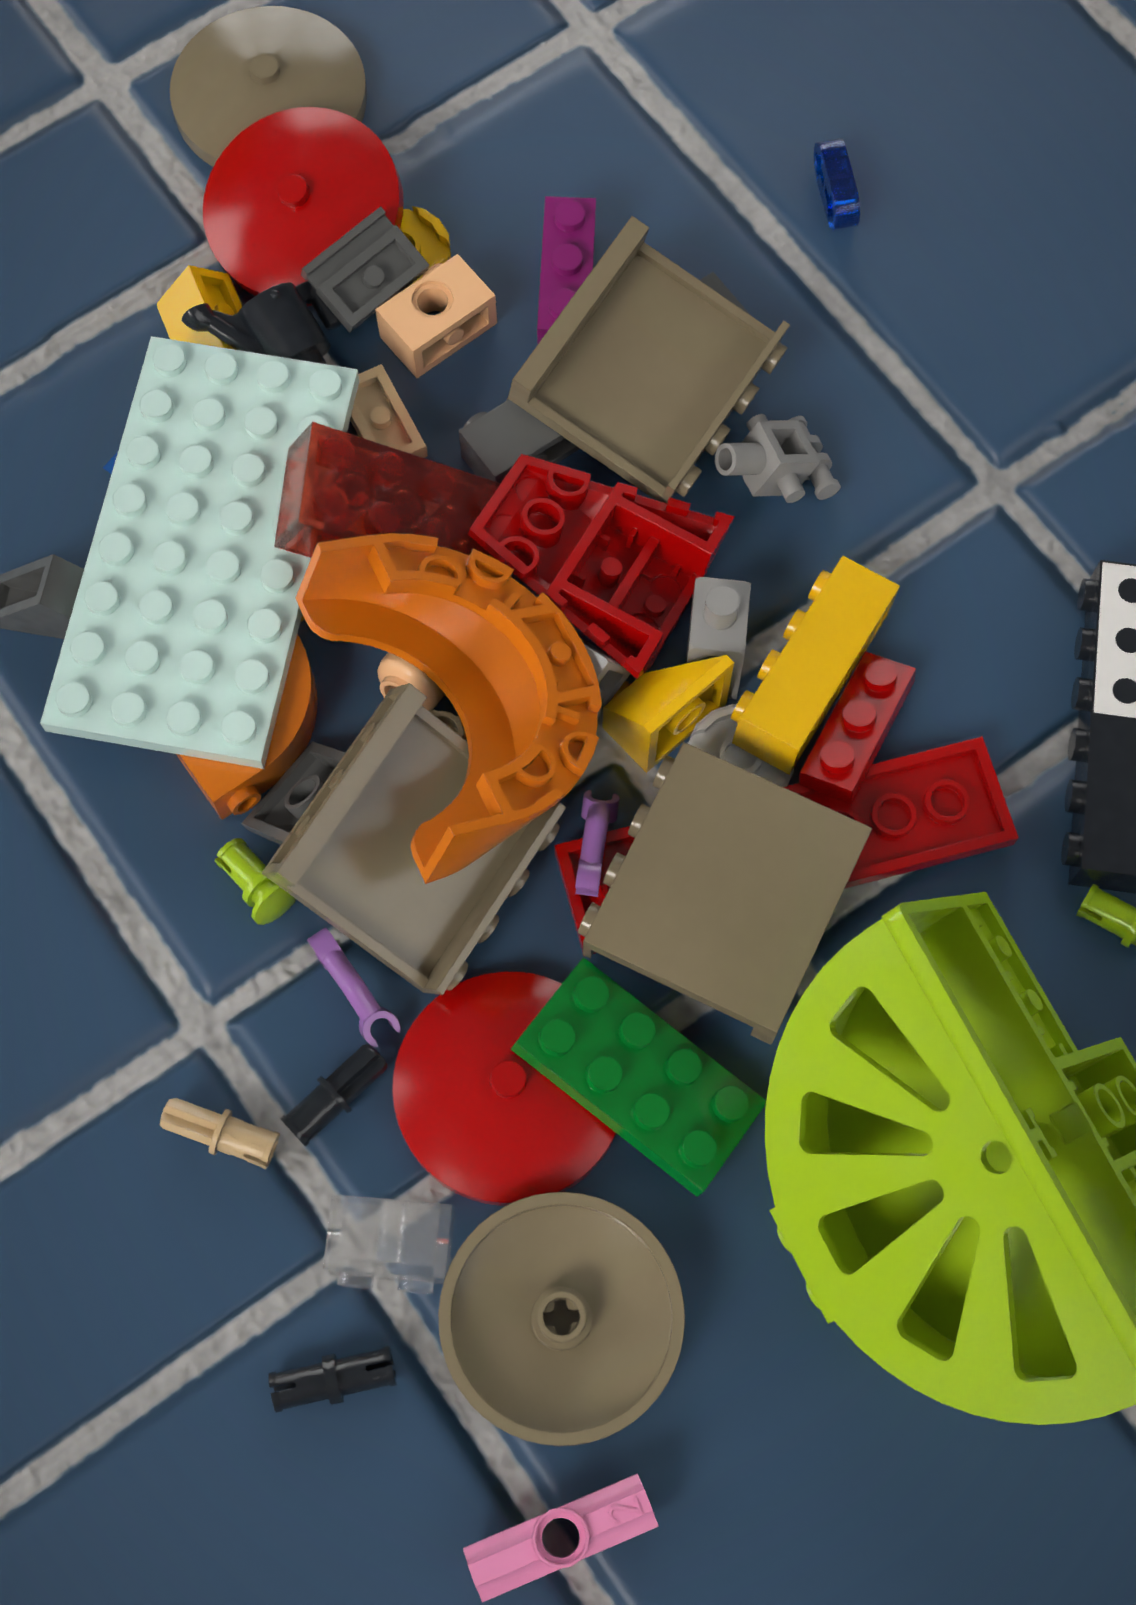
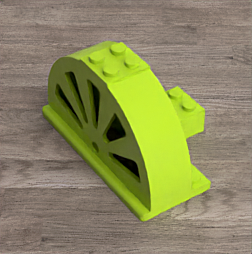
[765,892,1136,1425]

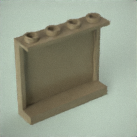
[508,216,790,503]
[261,683,566,995]
[578,742,872,1045]

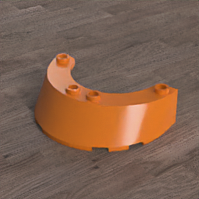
[295,533,602,884]

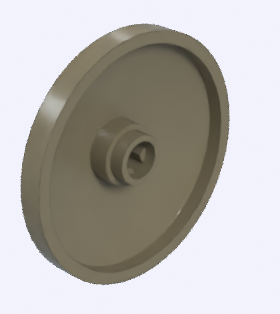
[170,6,367,167]
[438,1192,685,1446]

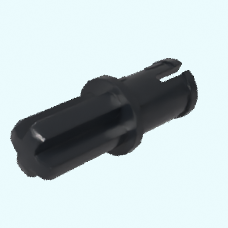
[280,1044,388,1147]

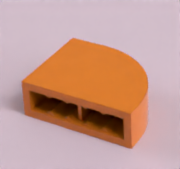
[176,634,317,820]

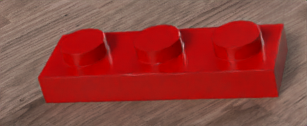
[800,651,916,804]

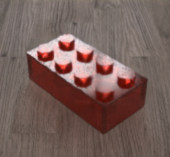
[274,421,501,560]

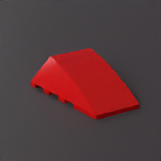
[468,453,735,679]

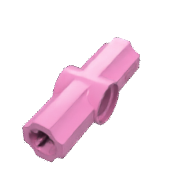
[463,1473,659,1603]

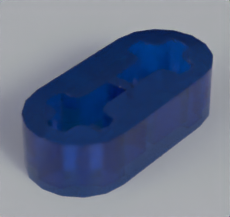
[813,139,860,230]

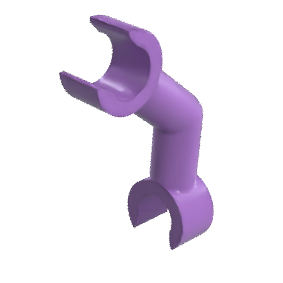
[575,790,620,897]
[307,927,400,1048]

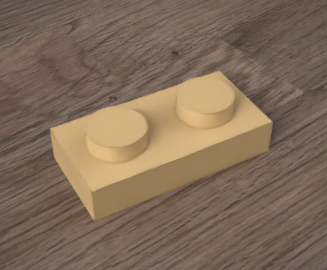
[350,364,428,477]

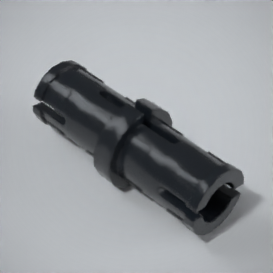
[269,1346,397,1413]

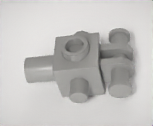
[715,414,841,503]

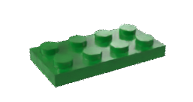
[511,957,766,1197]

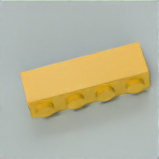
[731,556,900,775]

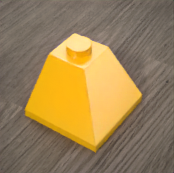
[602,655,734,773]

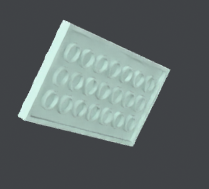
[40,336,360,769]

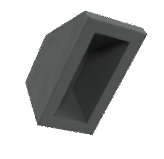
[0,554,84,639]

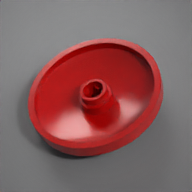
[203,107,404,306]
[392,972,617,1206]

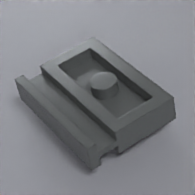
[301,206,429,333]

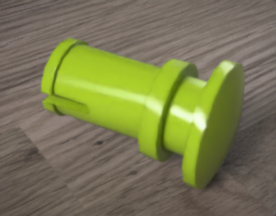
[215,838,296,925]
[1076,884,1136,948]

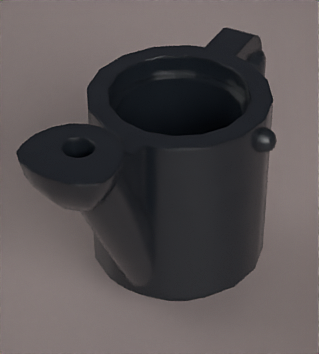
[181,281,342,364]

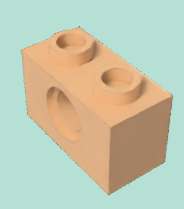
[375,254,497,379]

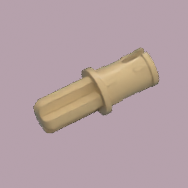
[160,1098,280,1169]

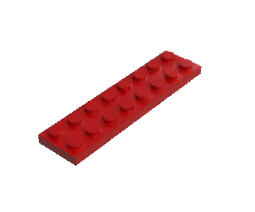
[555,736,1019,956]

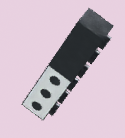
[1061,560,1136,894]

